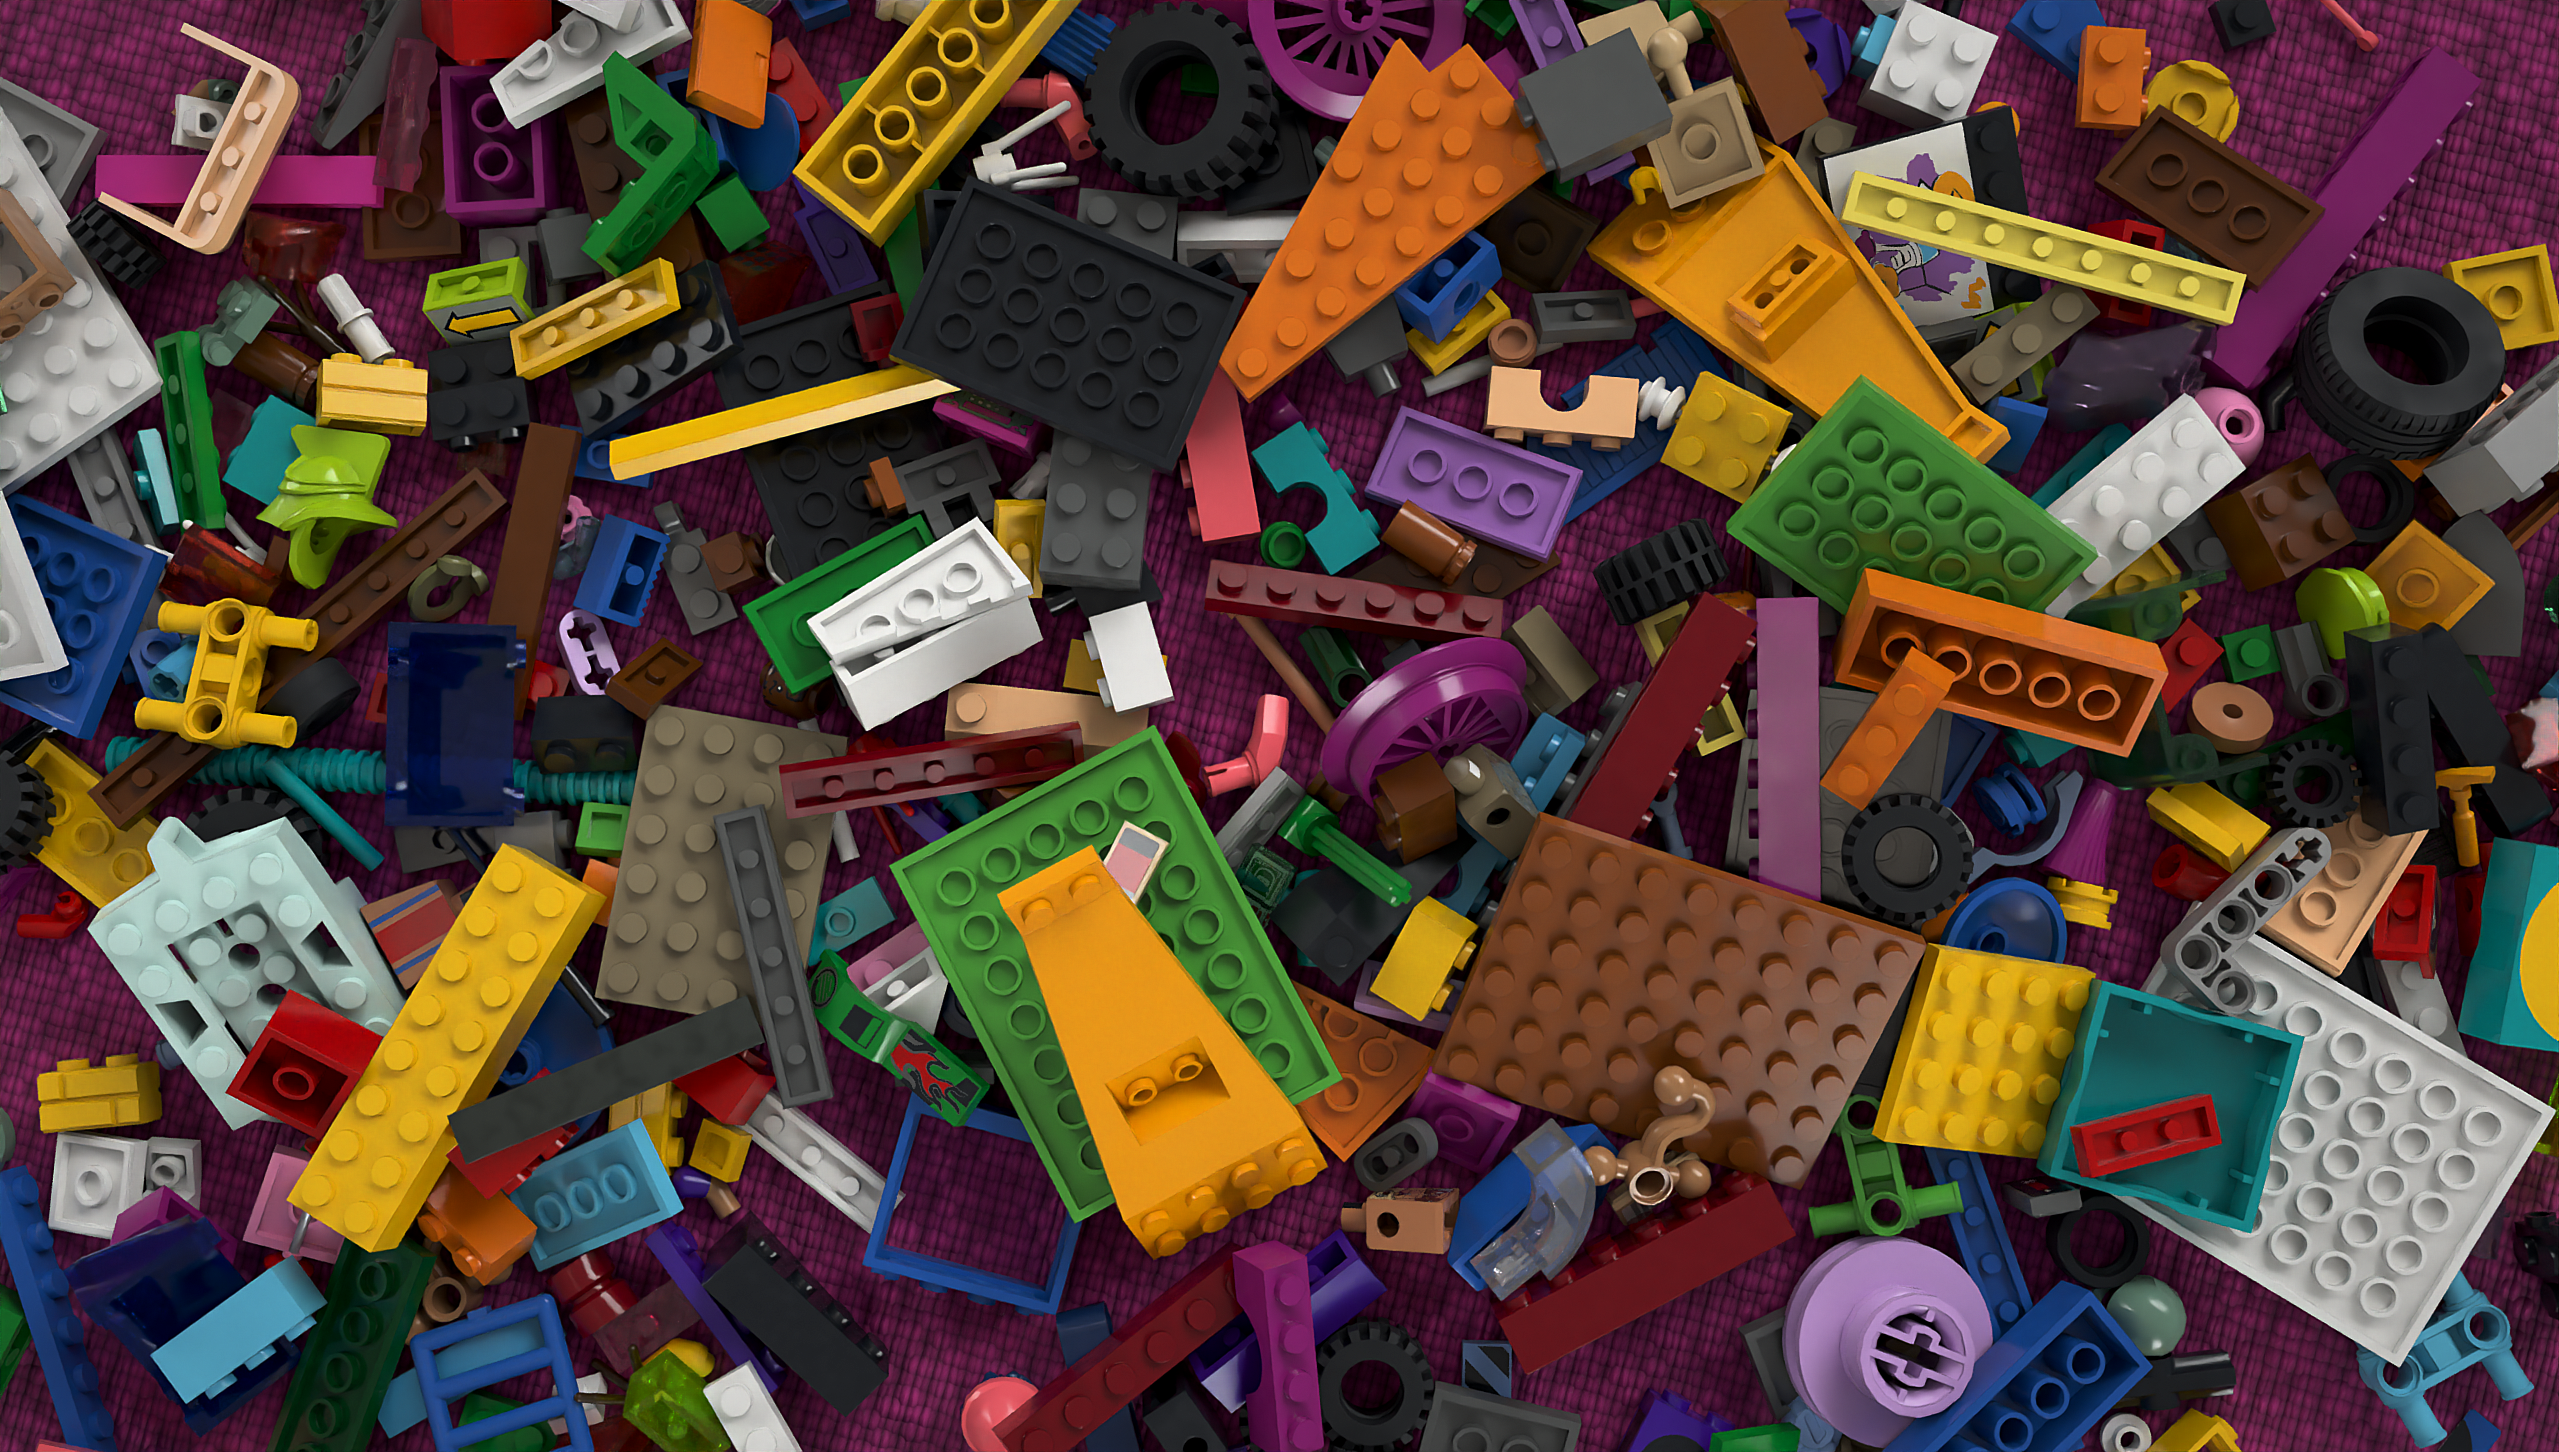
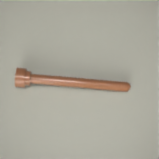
[1219,612,1337,736]

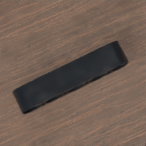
[2417,622,2553,840]

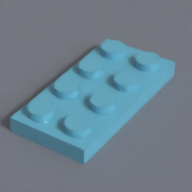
[500,1118,684,1272]

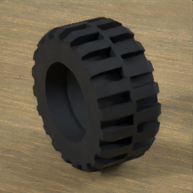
[1083,1,1280,204]

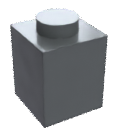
[535,208,603,287]

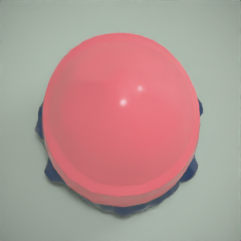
[960,1371,1039,1452]

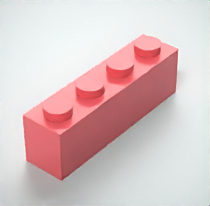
[1179,366,1261,547]

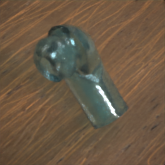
[553,516,601,580]

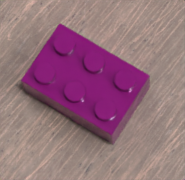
[439,63,562,227]

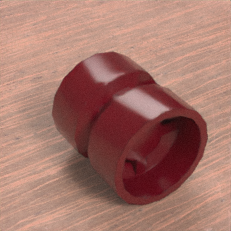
[545,1245,639,1339]

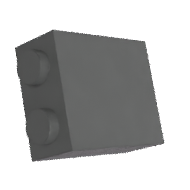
[1513,27,1673,184]

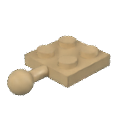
[1647,27,1765,209]

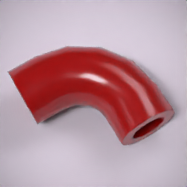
[2151,836,2281,903]

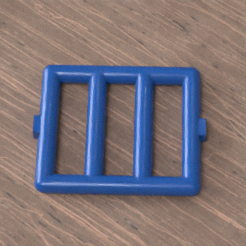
[410,1293,595,1452]

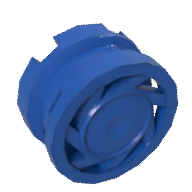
[1971,762,2047,840]

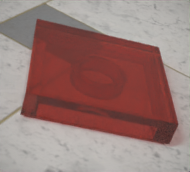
[158,523,283,635]

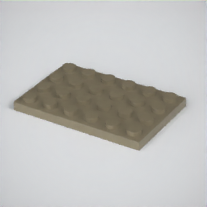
[595,704,850,1026]

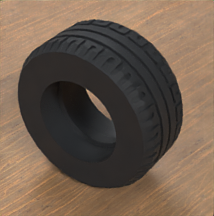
[2291,267,2507,460]

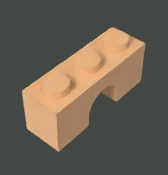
[1483,366,1639,452]

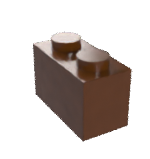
[1372,751,1458,865]

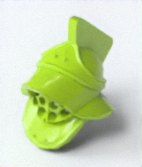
[256,424,399,589]

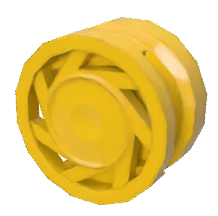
[2046,876,2119,930]

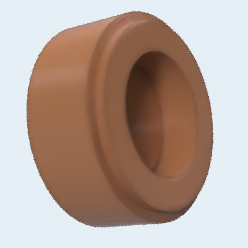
[1488,319,1537,369]

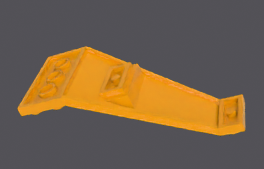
[1585,131,2011,465]

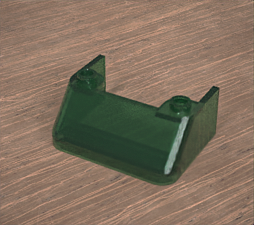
[2064,570,2270,791]

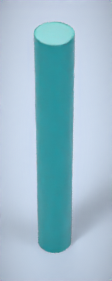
[259,755,385,872]

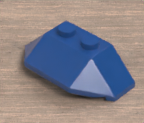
[1447,1124,1619,1291]

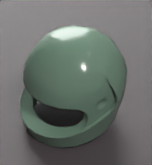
[2091,1275,2187,1357]

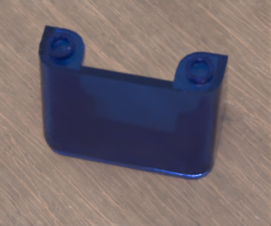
[385,622,526,831]
[63,1214,303,1438]

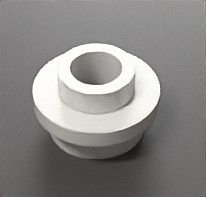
[2100,1412,2151,1452]

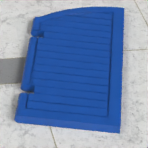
[1526,317,1733,527]

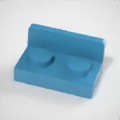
[1510,712,1585,812]

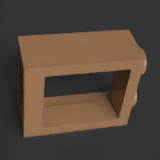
[0,187,77,344]

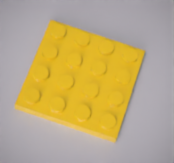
[1872,943,2096,1159]

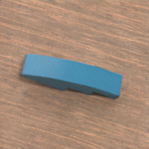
[377,1292,567,1439]

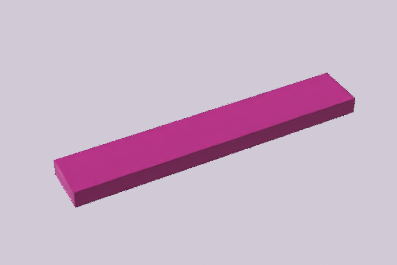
[95,155,385,208]

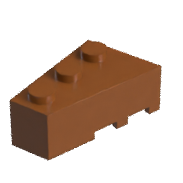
[1690,0,1829,146]

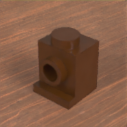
[699,531,772,595]

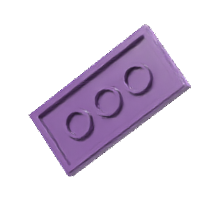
[1364,405,1583,564]

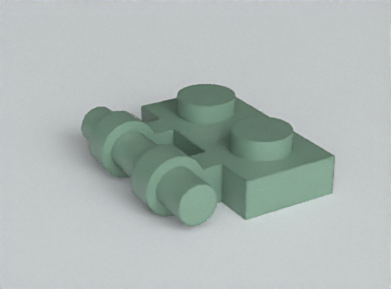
[195,274,280,366]

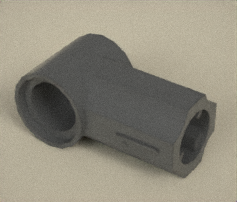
[2271,620,2346,720]

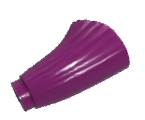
[2037,778,2120,885]

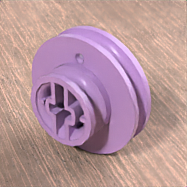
[1782,1234,1993,1448]

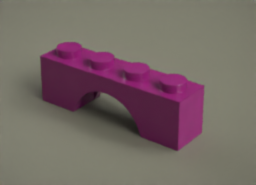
[1232,1239,1324,1452]

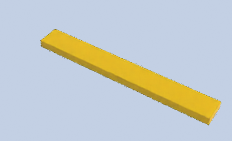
[610,364,962,481]

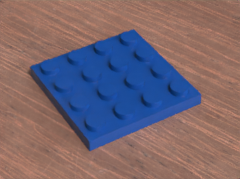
[0,491,169,741]

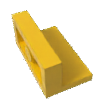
[2146,772,2271,874]

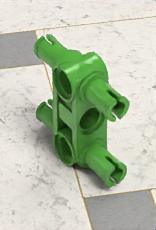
[1808,1093,1964,1239]

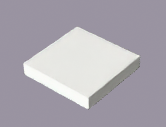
[48,1130,148,1240]

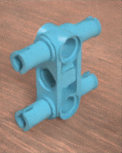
[2354,1270,2534,1448]

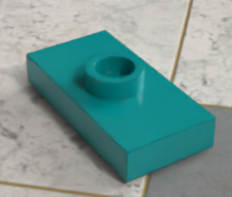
[132,428,180,537]
[808,876,898,967]

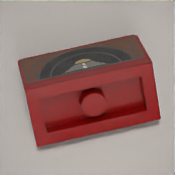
[2373,865,2442,979]

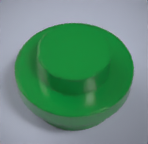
[1258,521,1307,570]

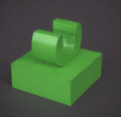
[575,802,631,858]

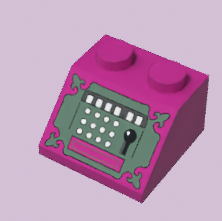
[932,390,1050,462]

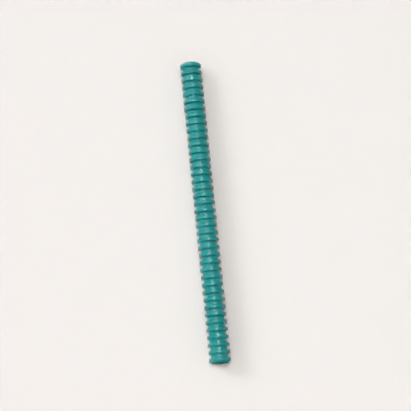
[105,736,638,806]

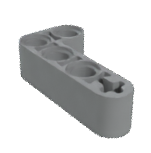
[2160,827,2332,1015]

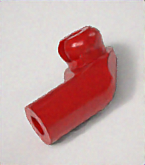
[17,890,90,939]

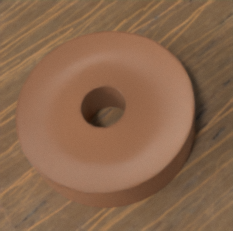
[2187,682,2274,754]

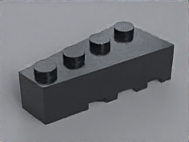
[702,1210,889,1418]

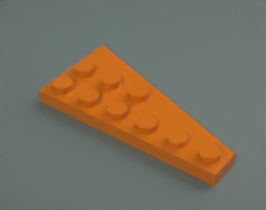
[1290,978,1436,1162]

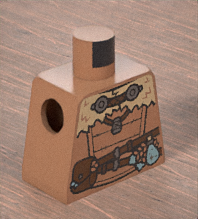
[1341,1188,1459,1254]

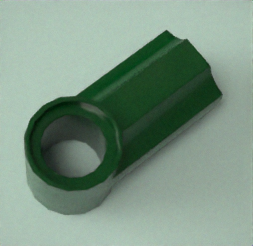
[1298,625,1373,710]

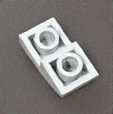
[142,1137,202,1210]

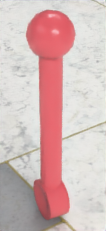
[2320,0,2379,52]

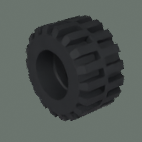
[1592,518,1731,626]
[0,748,56,876]
[1841,794,1974,923]
[1315,1316,1434,1452]

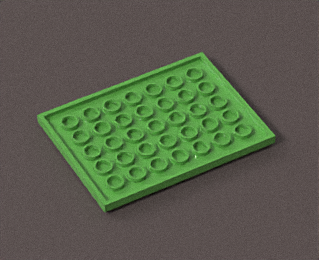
[889,725,1343,1224]

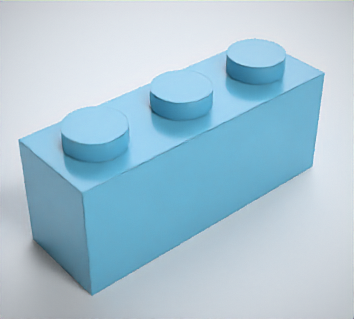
[150,1255,328,1404]

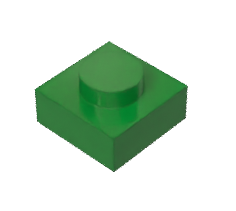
[2214,624,2282,683]

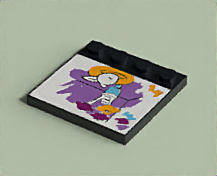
[1815,105,2042,327]

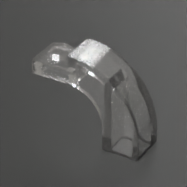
[1470,1118,1596,1301]

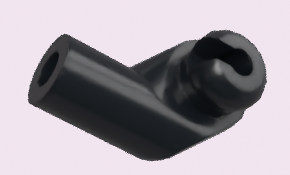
[2259,366,2297,433]

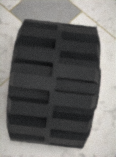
[184,787,331,868]

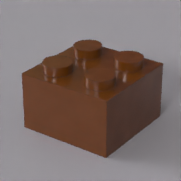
[2202,452,2357,593]

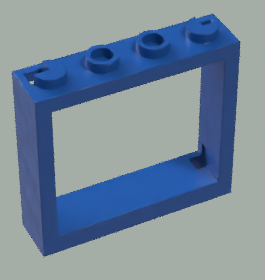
[862,1091,1083,1316]

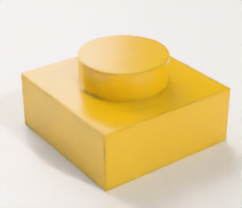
[689,1117,753,1183]

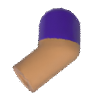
[670,1165,741,1220]

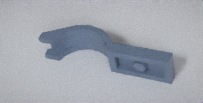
[1922,770,2084,924]

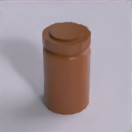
[1381,499,1478,586]

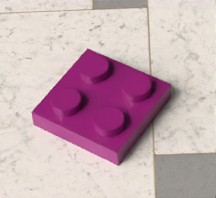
[1398,1066,1521,1176]

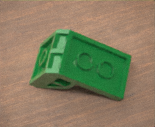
[580,50,720,278]

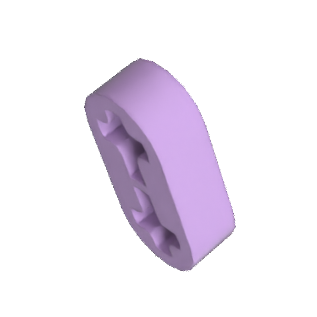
[555,609,620,696]

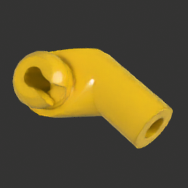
[642,1338,715,1385]

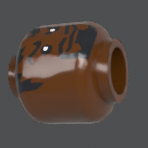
[759,661,836,721]

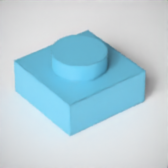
[1849,13,1897,80]

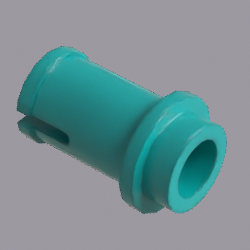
[937,791,988,826]

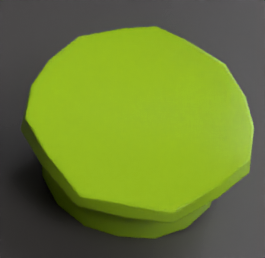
[2295,567,2390,660]

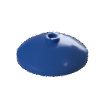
[1939,877,2067,964]

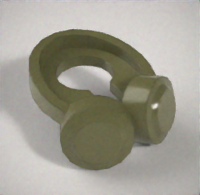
[407,555,490,622]

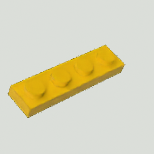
[509,257,681,380]

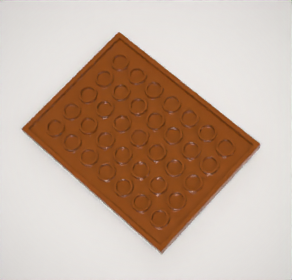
[1430,811,1927,1190]

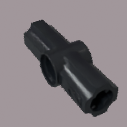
[2111,1348,2237,1411]

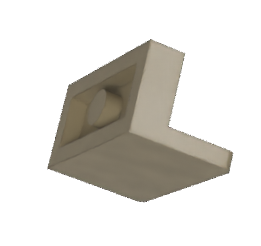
[1501,605,1599,718]

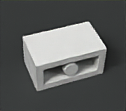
[1083,601,1175,716]

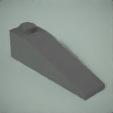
[309,0,441,150]

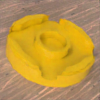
[2140,60,2240,143]

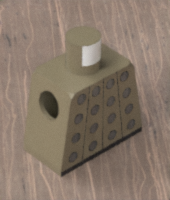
[1442,743,1539,861]

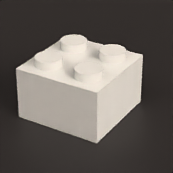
[1856,0,1998,129]

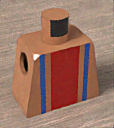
[360,879,479,990]

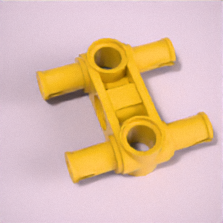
[135,598,319,750]

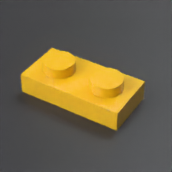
[1405,289,1512,377]
[993,499,1046,598]

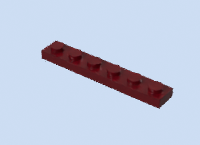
[1204,560,1504,643]
[779,721,1085,819]

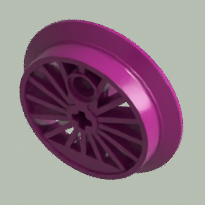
[1247,0,1466,124]
[1320,637,1528,810]

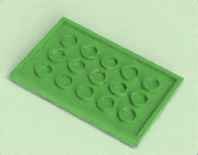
[1726,374,2099,616]

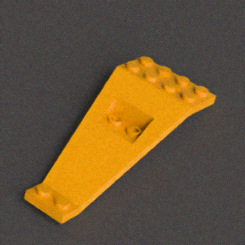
[997,845,1328,1260]

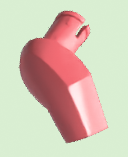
[1000,70,1098,161]
[1202,694,1289,798]

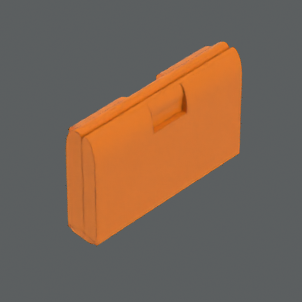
[686,0,773,129]

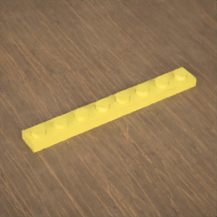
[1839,170,2247,326]

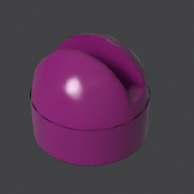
[1263,390,1306,433]

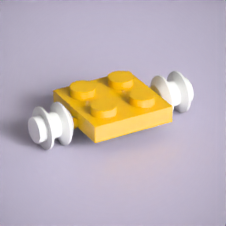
[1637,371,1797,504]

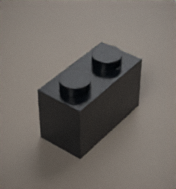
[530,694,646,774]

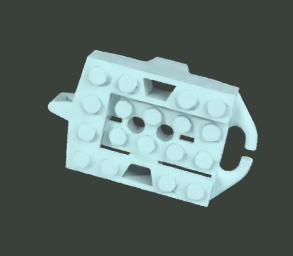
[87,816,409,1131]

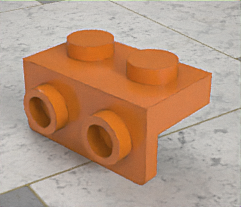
[2075,25,2151,138]

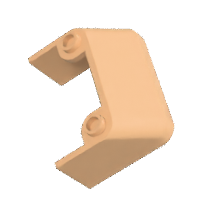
[98,22,301,254]

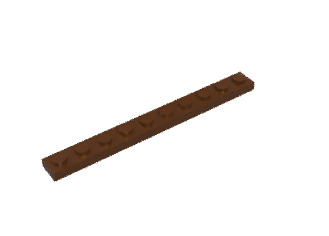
[87,467,512,832]

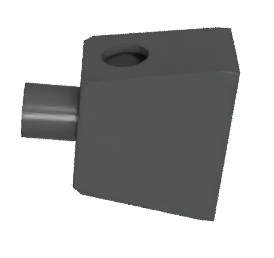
[1320,292,1409,400]

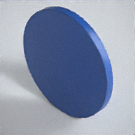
[729,92,800,192]

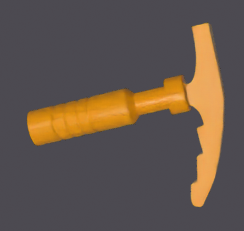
[2435,766,2496,867]

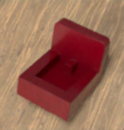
[847,292,905,369]

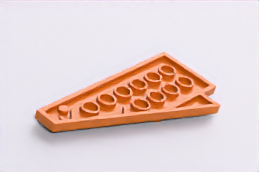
[1218,38,1546,403]

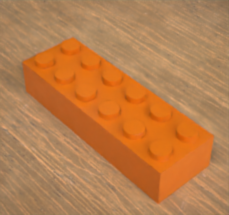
[1831,567,2169,758]

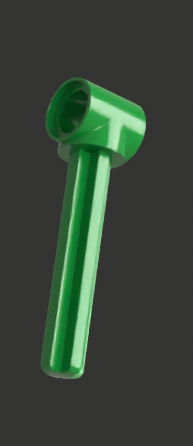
[1277,794,1412,908]

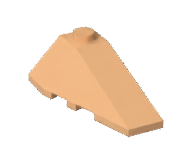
[945,682,1149,761]

